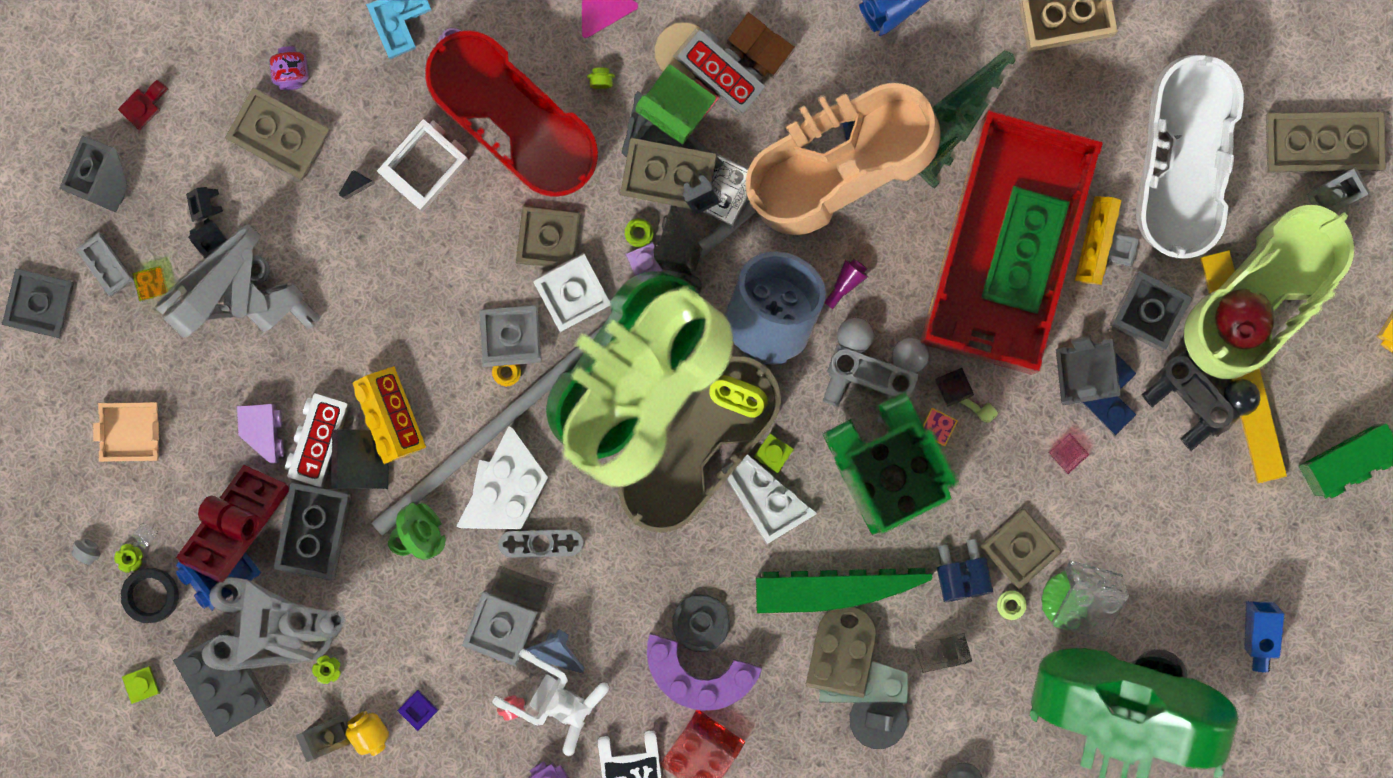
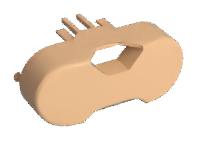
[746,83,940,235]

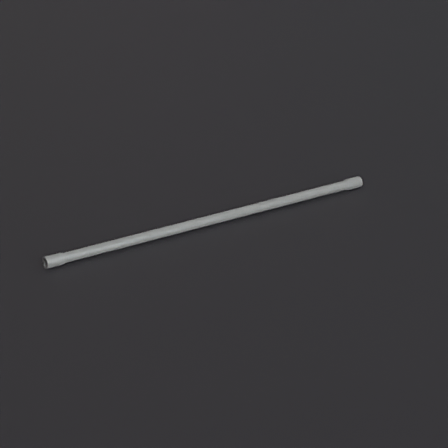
[371,201,756,536]

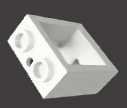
[377,119,469,212]

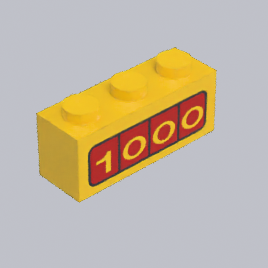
[352,366,426,464]

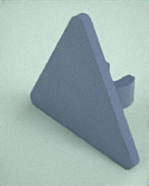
[525,629,584,673]

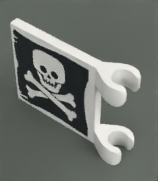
[598,730,661,778]

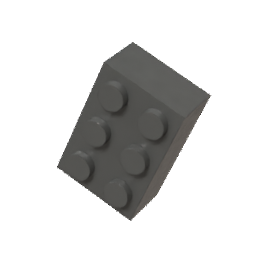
[273,482,352,581]
[173,630,272,737]

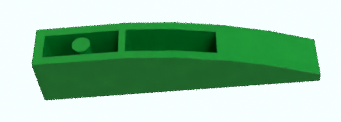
[756,568,932,613]

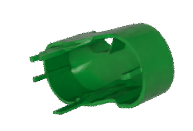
[546,271,705,459]
[1029,648,1239,778]

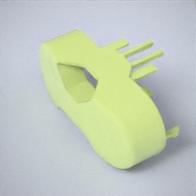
[1184,205,1354,379]

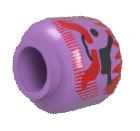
[269,46,309,90]

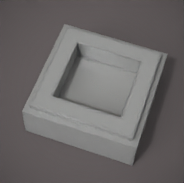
[1107,232,1139,267]

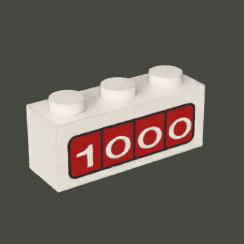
[285,393,351,488]

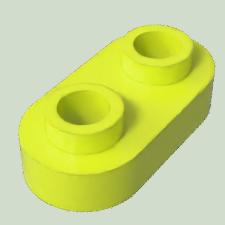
[709,375,768,417]

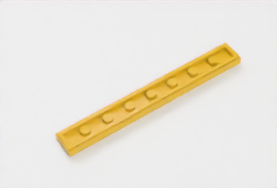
[1200,250,1287,484]

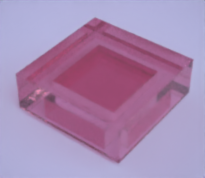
[1048,433,1090,474]

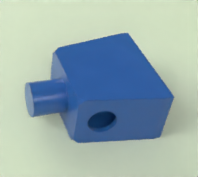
[1244,601,1284,672]

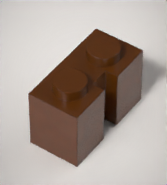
[727,12,795,78]

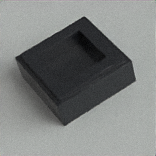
[935,368,974,407]

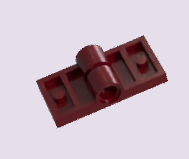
[176,465,290,583]

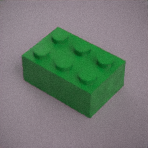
[1298,423,1393,499]

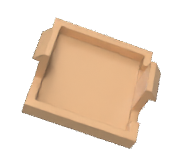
[93,402,159,462]

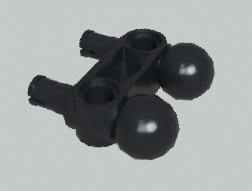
[1141,347,1261,451]

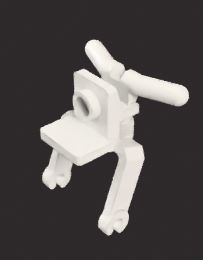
[492,648,609,756]

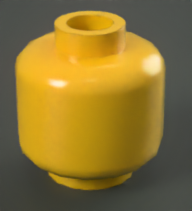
[345,711,389,756]

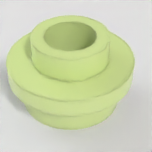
[997,591,1026,620]

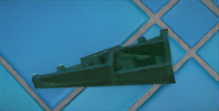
[919,50,1016,189]

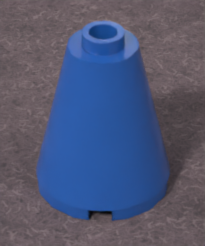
[859,0,930,36]

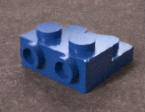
[176,552,261,611]

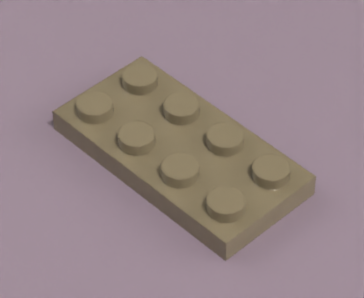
[1266,112,1386,173]

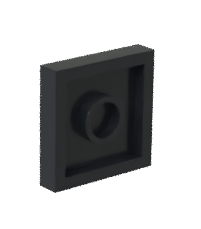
[331,429,389,489]

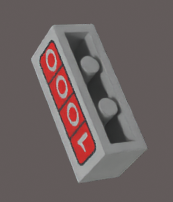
[673,29,766,113]

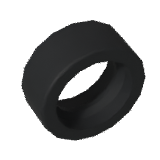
[120,568,179,623]

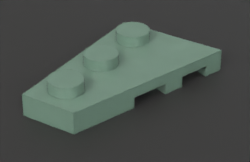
[819,661,908,704]

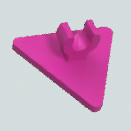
[582,0,638,38]

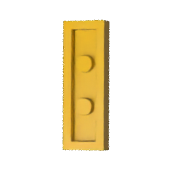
[1075,196,1122,285]

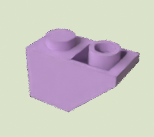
[237,404,284,463]

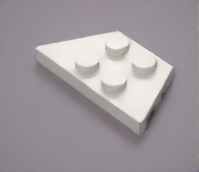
[457,427,549,529]

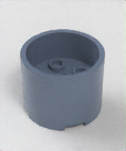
[724,252,826,365]

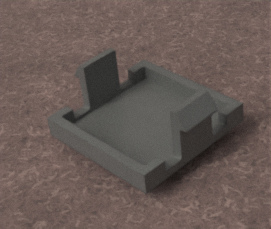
[1056,335,1121,406]

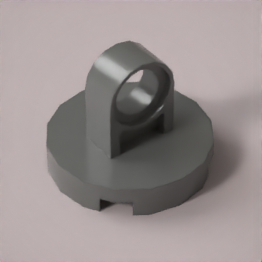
[849,703,907,749]

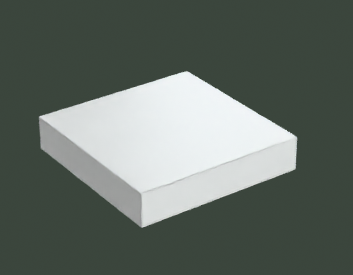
[533,252,610,332]

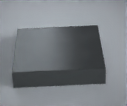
[2,268,74,339]

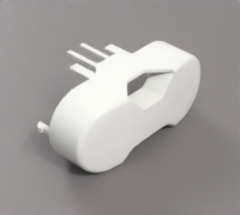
[1136,55,1244,259]

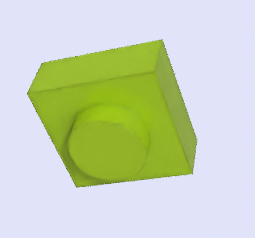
[753,433,794,474]
[122,666,160,704]

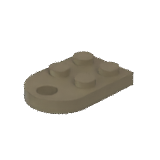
[806,607,876,698]

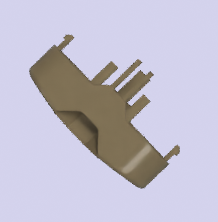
[619,356,781,532]

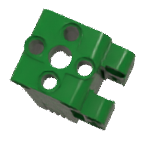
[822,392,958,536]

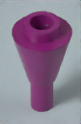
[824,258,868,309]

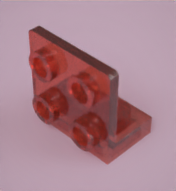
[660,710,745,778]

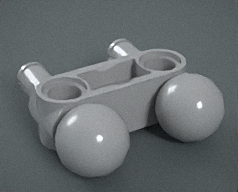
[823,317,929,424]

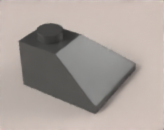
[59,136,128,212]

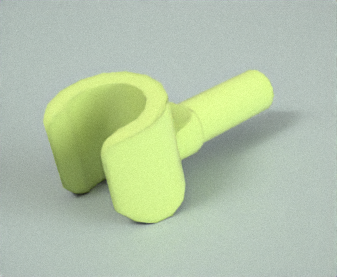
[960,399,998,423]

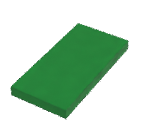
[981,186,1070,314]

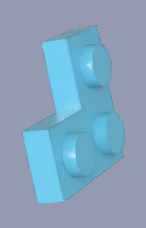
[367,0,432,59]

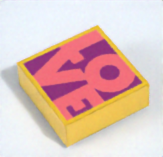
[923,408,958,447]

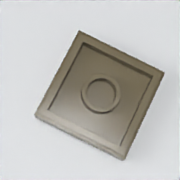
[516,205,580,268]
[980,508,1063,590]

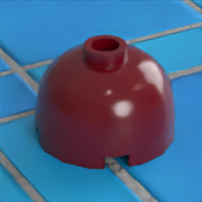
[1215,289,1275,350]

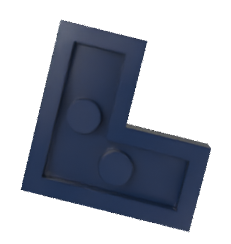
[1082,353,1137,435]

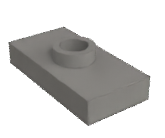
[76,232,134,297]

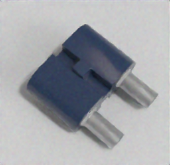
[937,539,994,602]

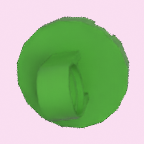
[388,502,446,560]

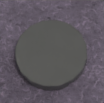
[672,594,730,652]

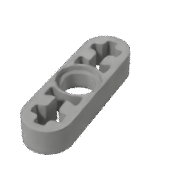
[498,530,584,558]

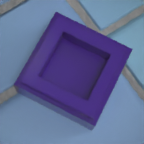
[397,690,439,731]

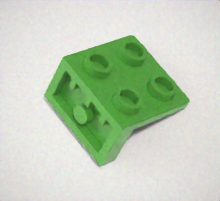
[635,65,716,145]

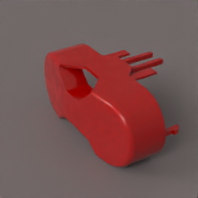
[425,31,598,197]

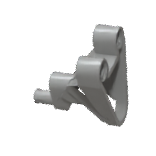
[155,224,321,338]
[202,577,346,671]

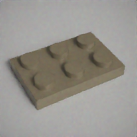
[225,87,330,181]
[620,138,717,212]

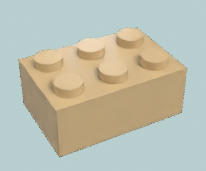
[1018,0,1118,52]

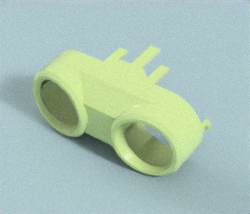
[563,287,733,486]

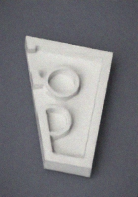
[721,454,817,544]

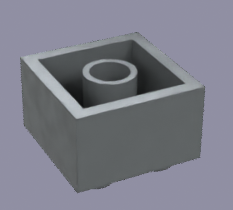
[1109,271,1192,351]

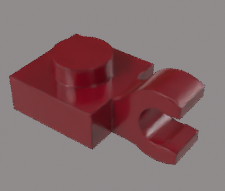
[118,80,169,130]

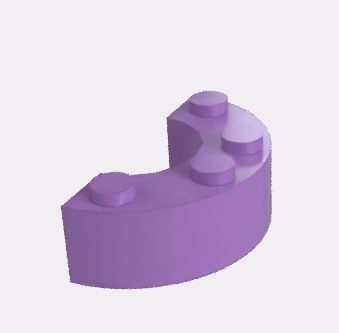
[647,633,762,711]

